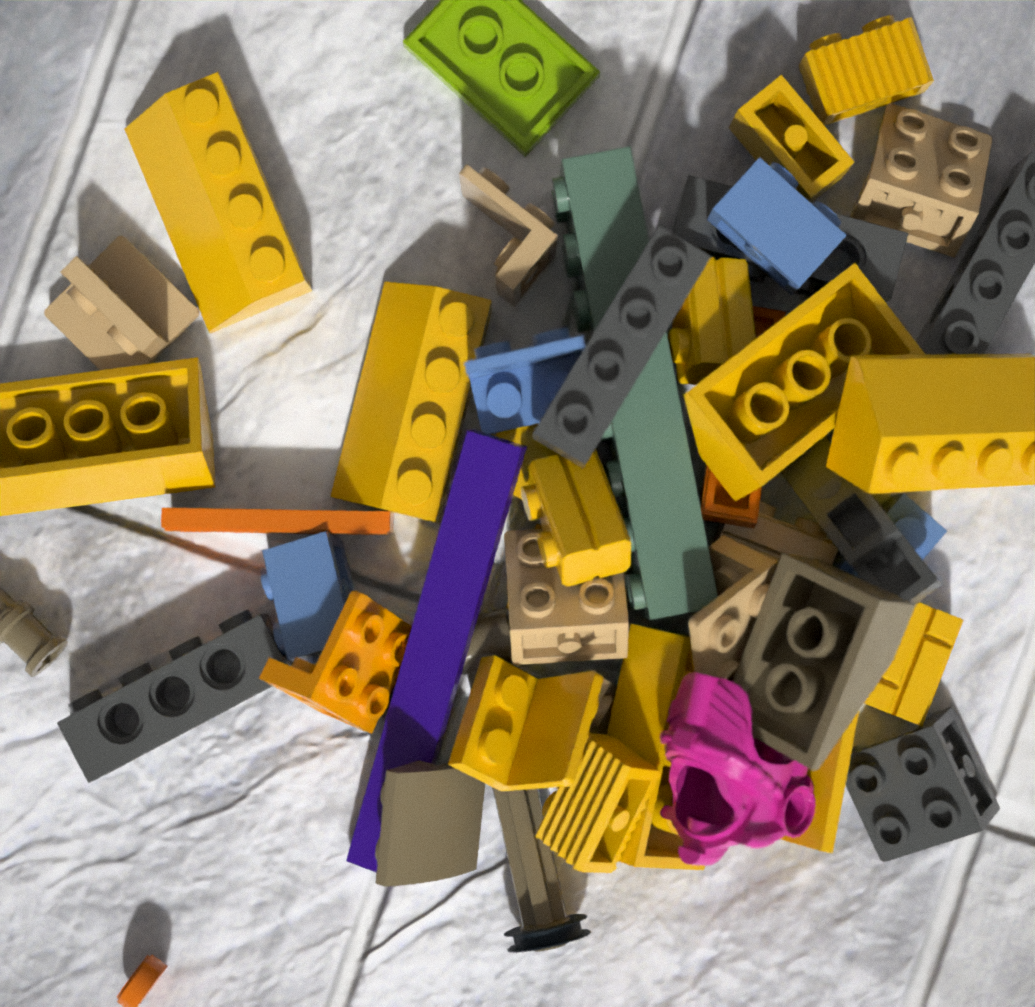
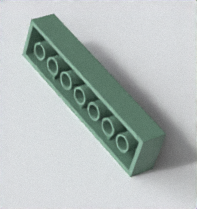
[551,146,718,620]

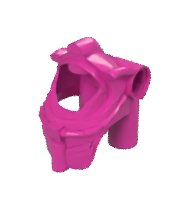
[660,672,816,866]

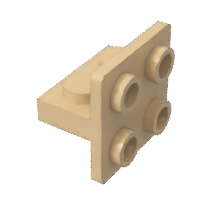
[44,236,200,370]

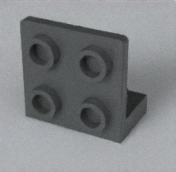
[846,706,1001,862]

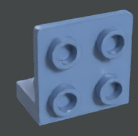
[464,328,586,434]

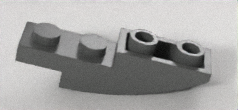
[780,436,942,605]

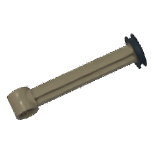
[461,608,591,953]

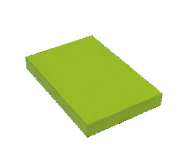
[403,0,600,157]

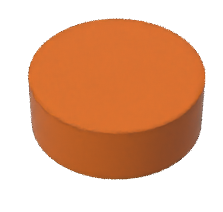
[116,954,168,1007]

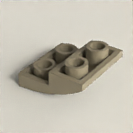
[375,760,485,887]

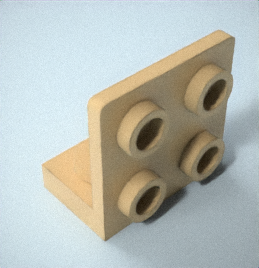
[850,103,992,258]
[459,164,557,307]
[504,529,629,665]
[689,535,778,682]

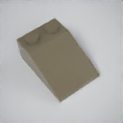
[732,553,916,770]

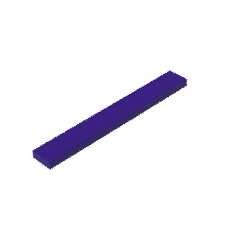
[346,429,527,872]

